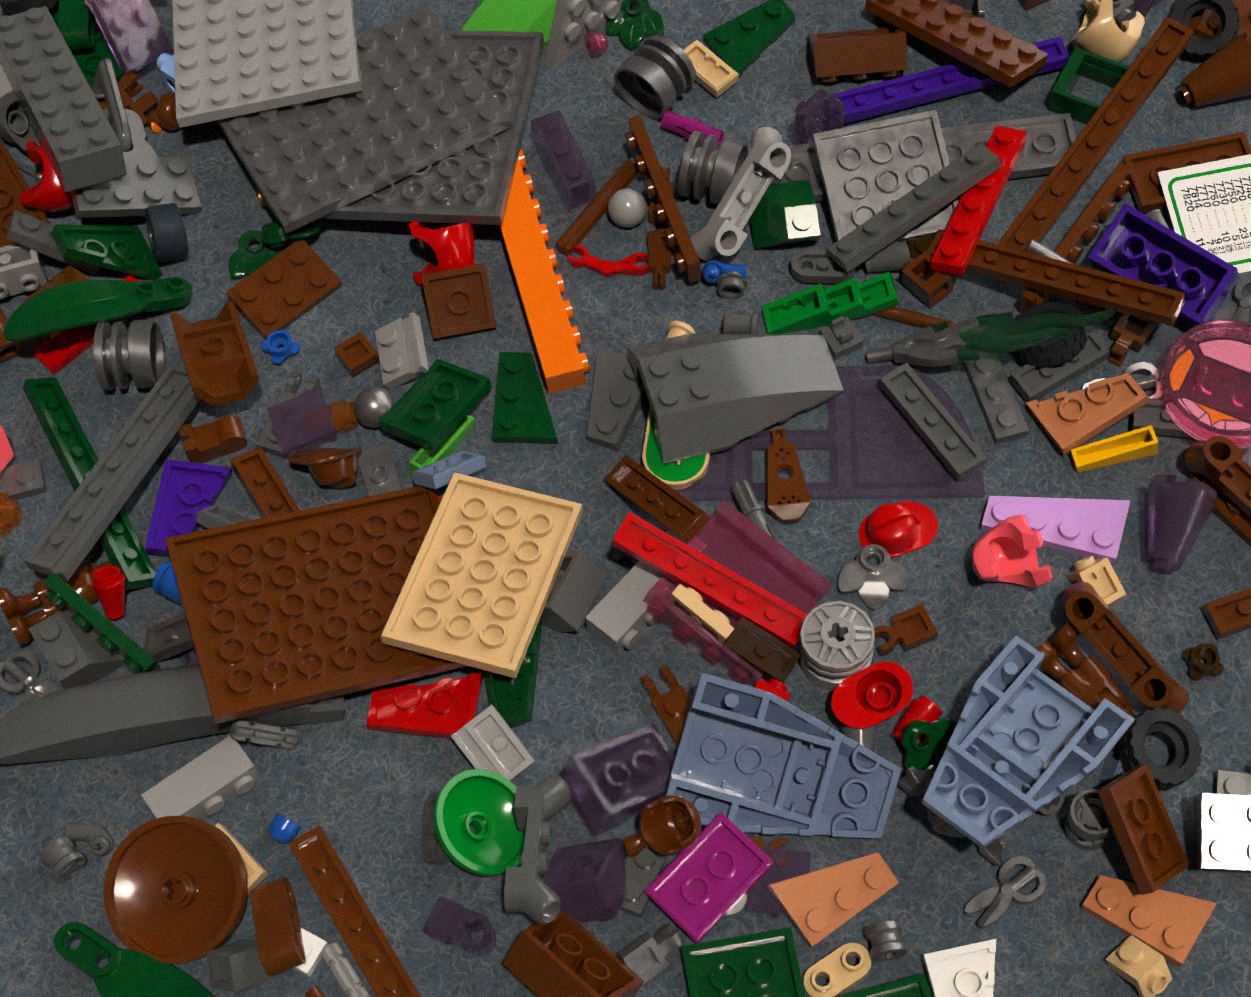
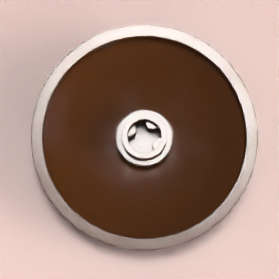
[104,816,247,964]

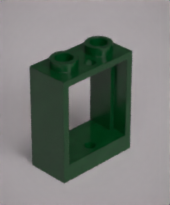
[1048,47,1130,126]

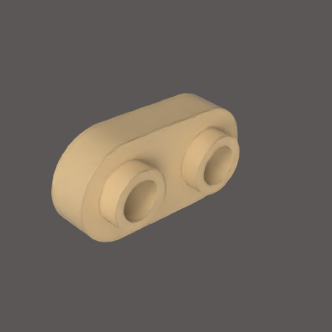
[803,943,871,997]

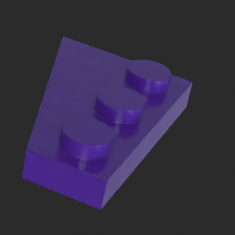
[145,459,233,556]

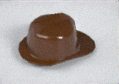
[288,447,362,489]

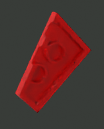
[366,671,483,739]

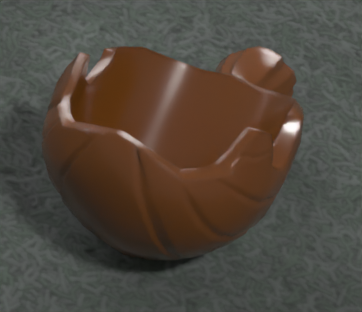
[623,795,701,857]

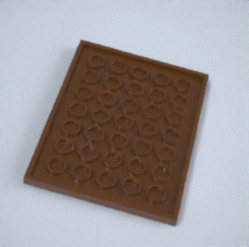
[165,486,467,724]

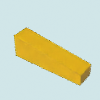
[1070,425,1159,473]

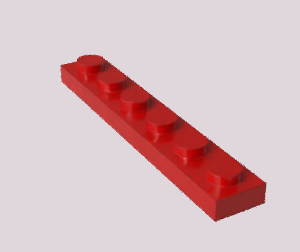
[930,125,1027,276]
[611,512,808,648]

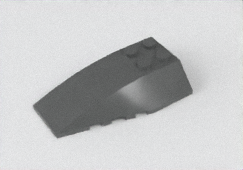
[627,333,844,464]

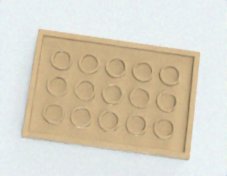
[381,472,583,678]

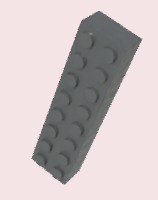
[0,6,127,192]

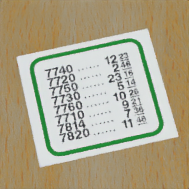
[1158,154,1251,273]

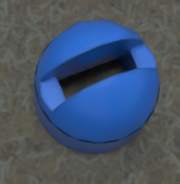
[269,813,301,844]

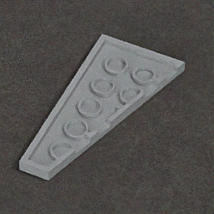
[545,0,624,70]

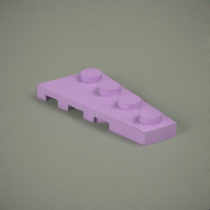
[981,496,1131,564]

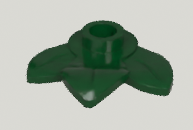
[606,0,664,51]
[260,220,320,247]
[228,230,286,279]
[902,717,958,771]

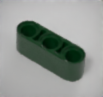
[58,0,96,50]

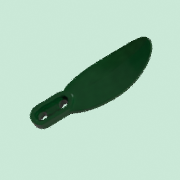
[3,277,192,342]
[54,922,213,997]

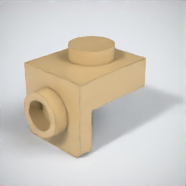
[1106,935,1172,997]

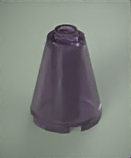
[1146,475,1217,574]

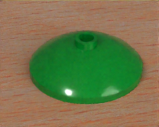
[433,769,526,876]

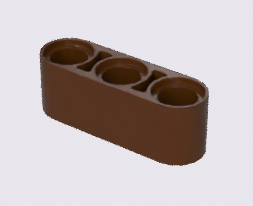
[250,877,306,976]

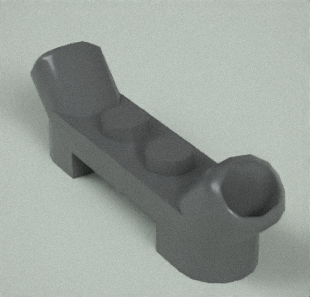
[504,774,572,925]

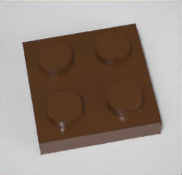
[421,263,497,339]

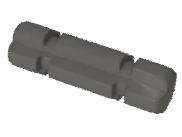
[230,719,298,749]

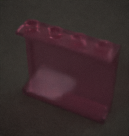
[643,499,832,687]

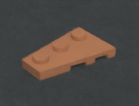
[767,852,899,947]

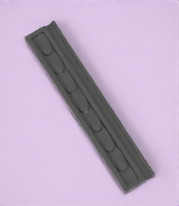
[24,364,201,581]

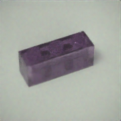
[531,110,596,211]

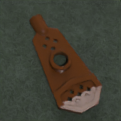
[767,428,811,523]

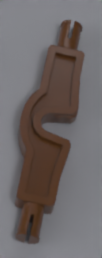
[647,166,674,290]

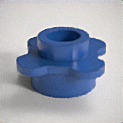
[261,330,300,364]

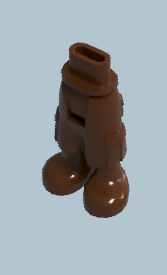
[0,560,112,646]
[1036,622,1136,718]

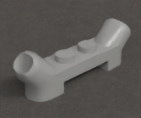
[690,127,791,261]

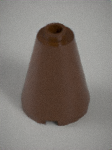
[1179,32,1251,107]

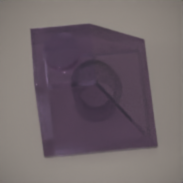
[541,838,627,922]

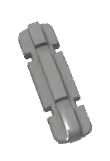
[321,942,371,997]

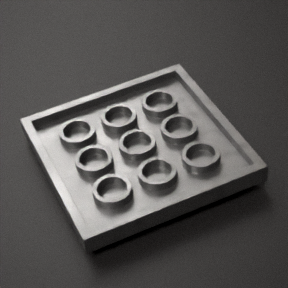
[812,110,959,242]

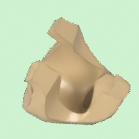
[1069,0,1145,63]

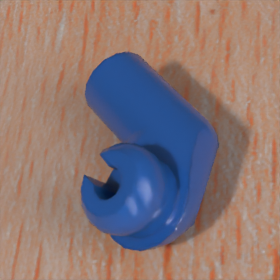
[702,260,746,283]

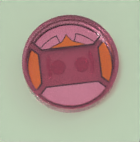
[1160,320,1251,448]

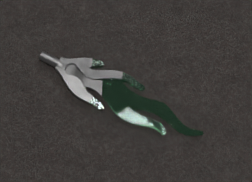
[867,308,1115,367]

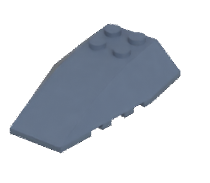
[922,635,1135,848]
[665,672,902,839]

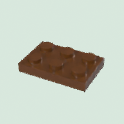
[226,238,342,340]
[1097,763,1190,895]

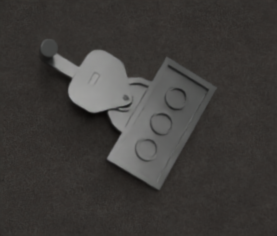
[70,58,202,218]

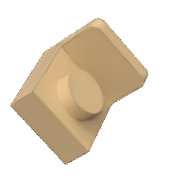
[1067,555,1126,605]

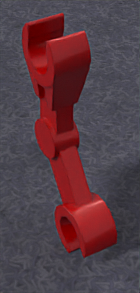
[568,245,649,278]

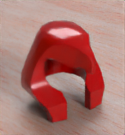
[20,140,74,212]
[408,220,475,286]

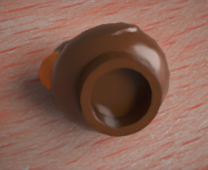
[146,92,182,134]

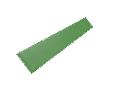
[409,414,475,479]

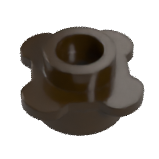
[1183,643,1224,680]

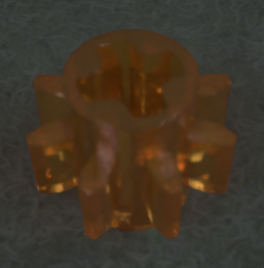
[0,492,21,534]

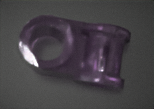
[422,896,497,956]

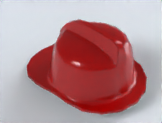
[858,501,938,558]
[831,662,913,729]

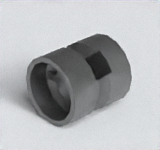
[1064,789,1113,851]

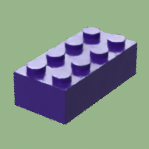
[1088,203,1239,332]

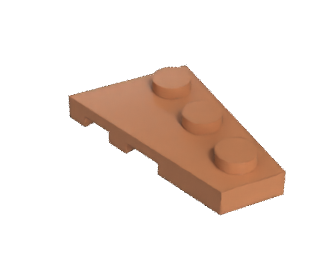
[1025,373,1148,455]
[1081,875,1217,968]

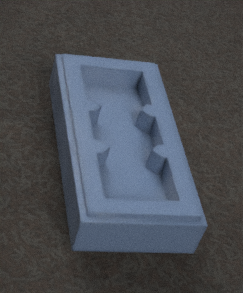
[412,451,486,489]

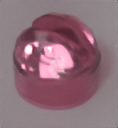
[584,31,608,57]

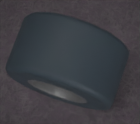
[145,203,187,263]

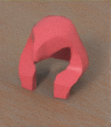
[972,515,1053,588]

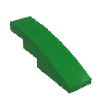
[761,272,900,334]

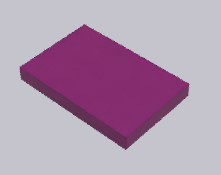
[644,812,775,943]

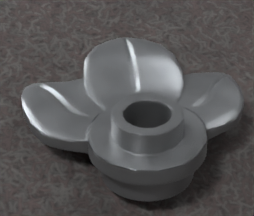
[838,544,907,610]

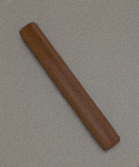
[556,160,639,255]

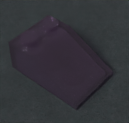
[558,724,675,837]

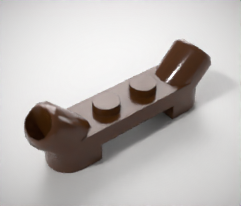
[1185,436,1251,518]
[1061,581,1189,713]

